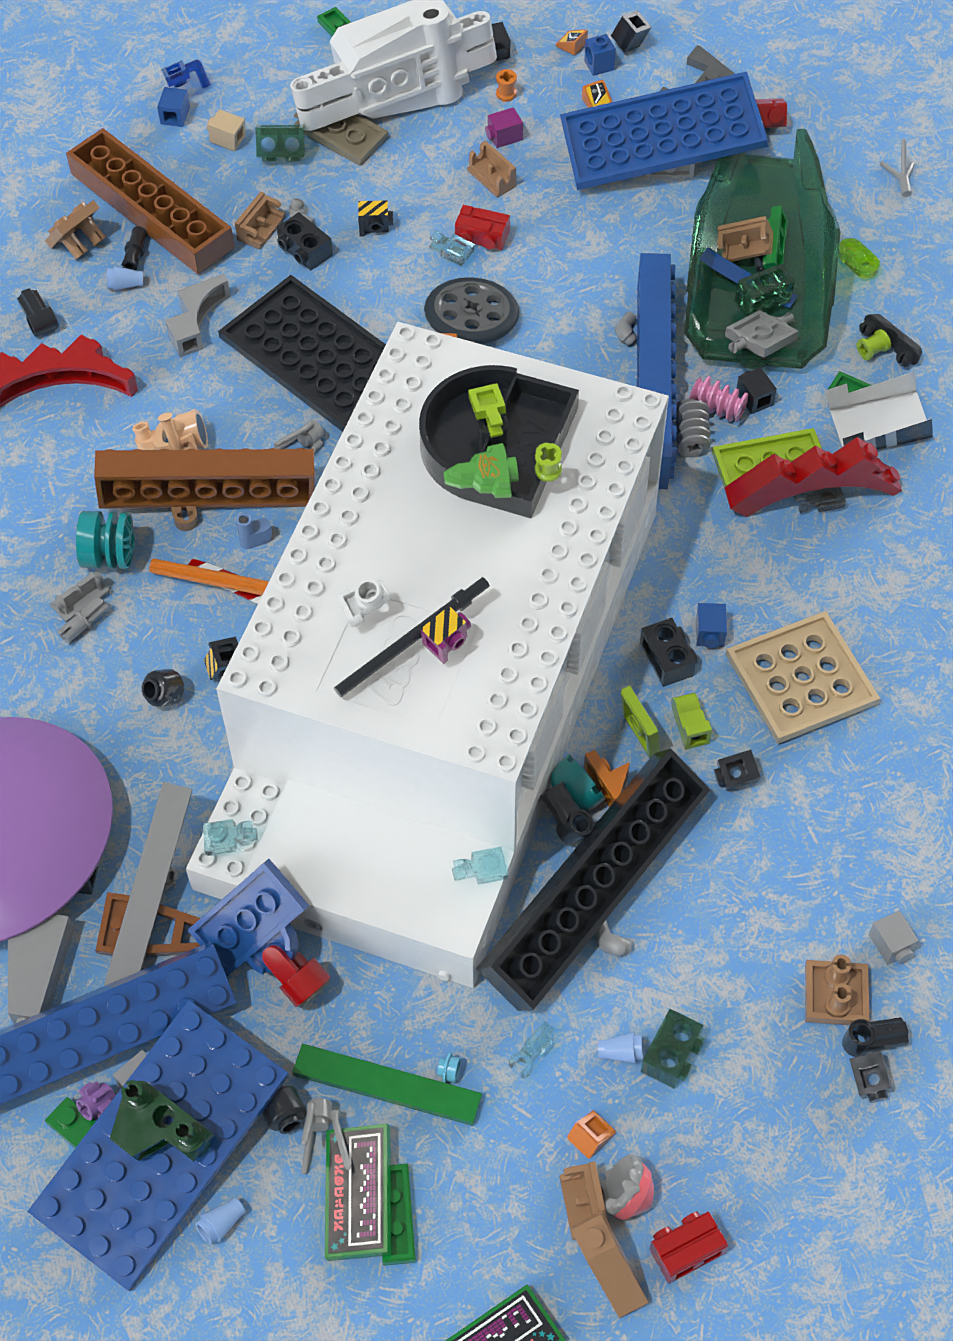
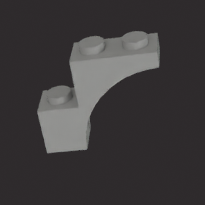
[165,274,231,358]

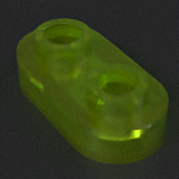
[837,238,880,278]

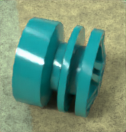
[76,511,135,570]

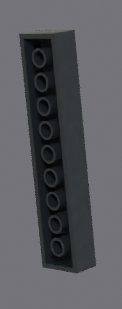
[476,748,710,1011]

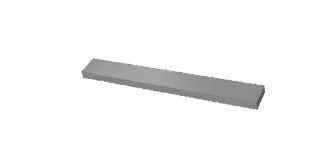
[104,782,192,986]

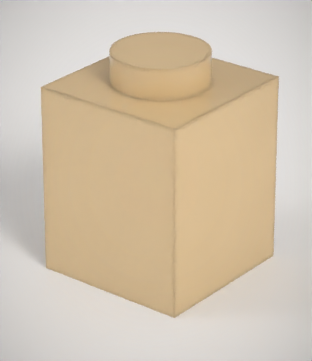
[207,109,245,151]

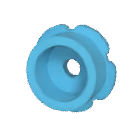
[437,1053,461,1083]

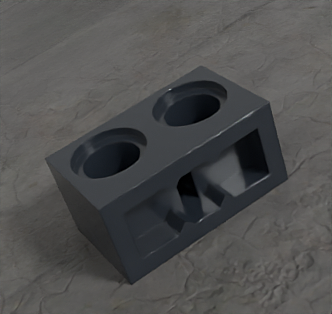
[277,212,333,271]
[640,618,698,687]

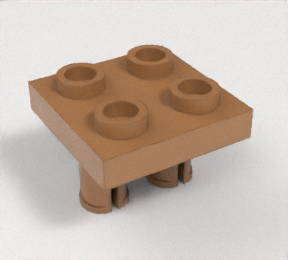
[45,200,106,260]
[805,954,869,1025]

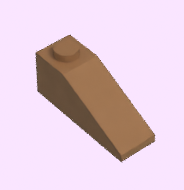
[571,1210,649,1318]

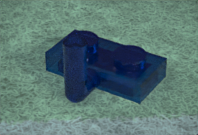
[161,59,211,88]

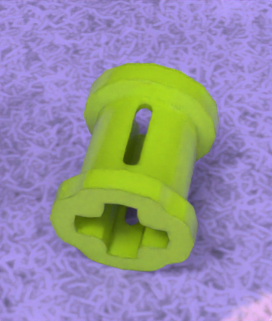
[856,329,891,361]
[535,443,562,482]

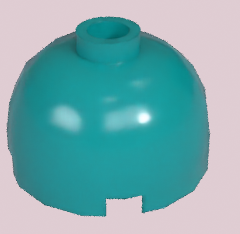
[550,754,606,811]

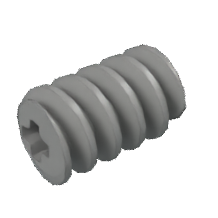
[676,399,711,457]

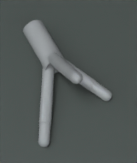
[880,139,915,197]

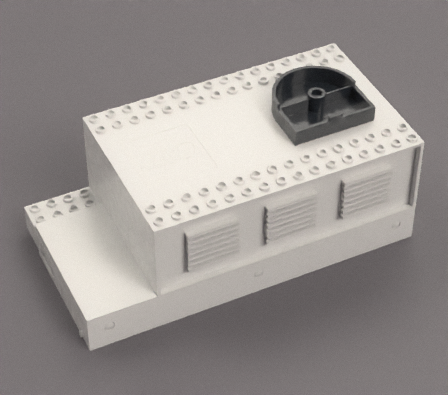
[186,322,669,988]

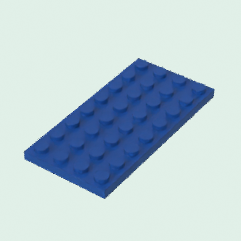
[560,71,768,190]
[27,1000,290,1291]

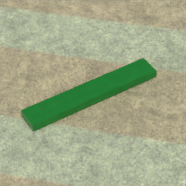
[292,1043,482,1126]

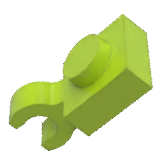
[468,383,506,438]

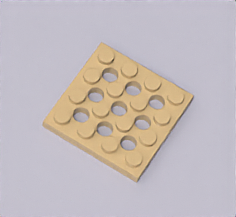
[725,611,880,744]

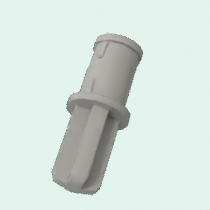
[57,597,108,644]

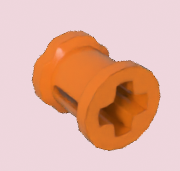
[496,69,517,102]

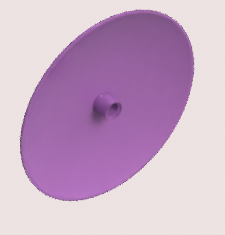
[0,717,113,942]

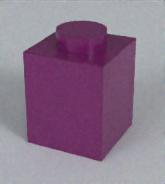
[485,107,523,148]

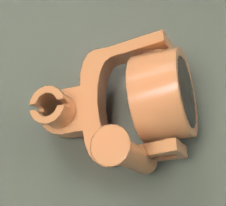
[132,409,208,450]

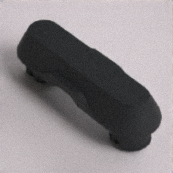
[859,314,922,367]

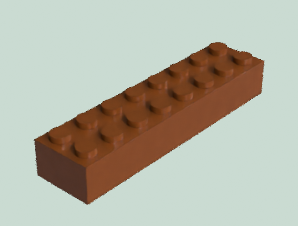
[66,128,235,274]
[94,448,315,509]

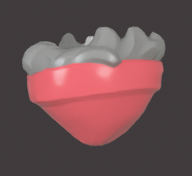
[600,1154,654,1220]

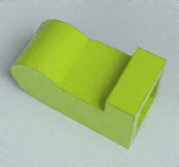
[671,693,712,750]

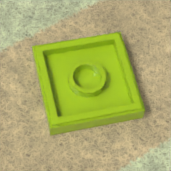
[620,685,660,759]

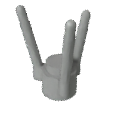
[274,420,324,454]
[301,1098,351,1174]

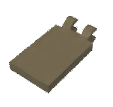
[294,112,388,166]

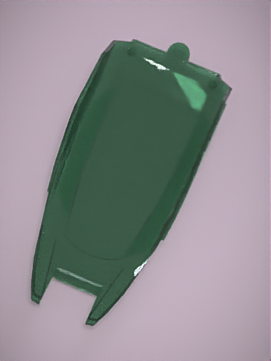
[684,129,840,369]

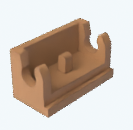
[467,141,516,198]
[235,191,286,250]
[717,216,773,262]
[559,1161,608,1241]

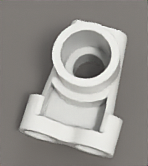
[336,579,391,628]

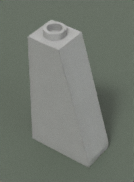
[8,914,74,1024]

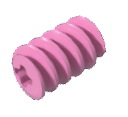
[689,376,748,423]

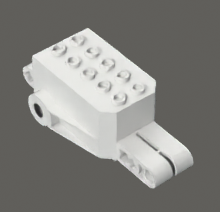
[290,0,497,131]

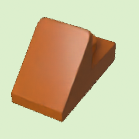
[584,749,630,807]

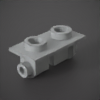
[50,571,110,623]

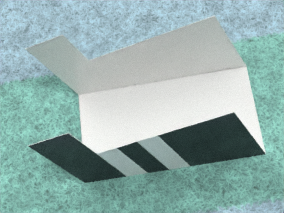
[826,371,933,450]

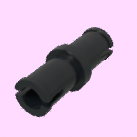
[121,226,148,270]

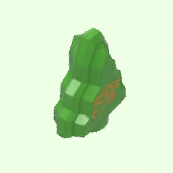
[444,443,519,498]

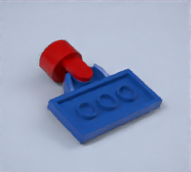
[187,859,331,1008]

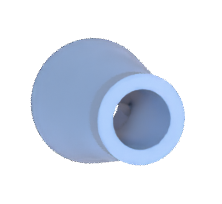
[107,266,143,291]
[598,1032,644,1064]
[195,1198,245,1244]

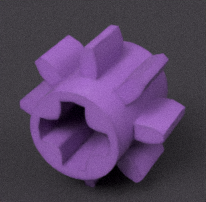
[76,1081,116,1121]

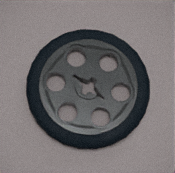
[424,277,519,344]

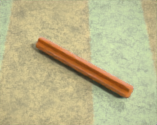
[149,559,269,595]

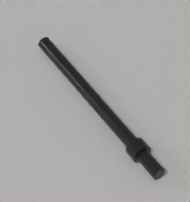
[334,577,490,697]

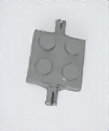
[725,310,799,358]

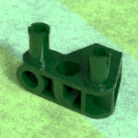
[110,1080,214,1162]

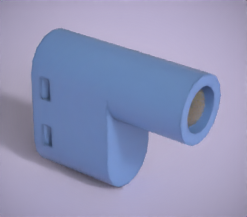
[236,513,272,549]

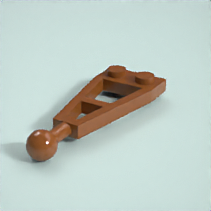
[95,892,200,957]

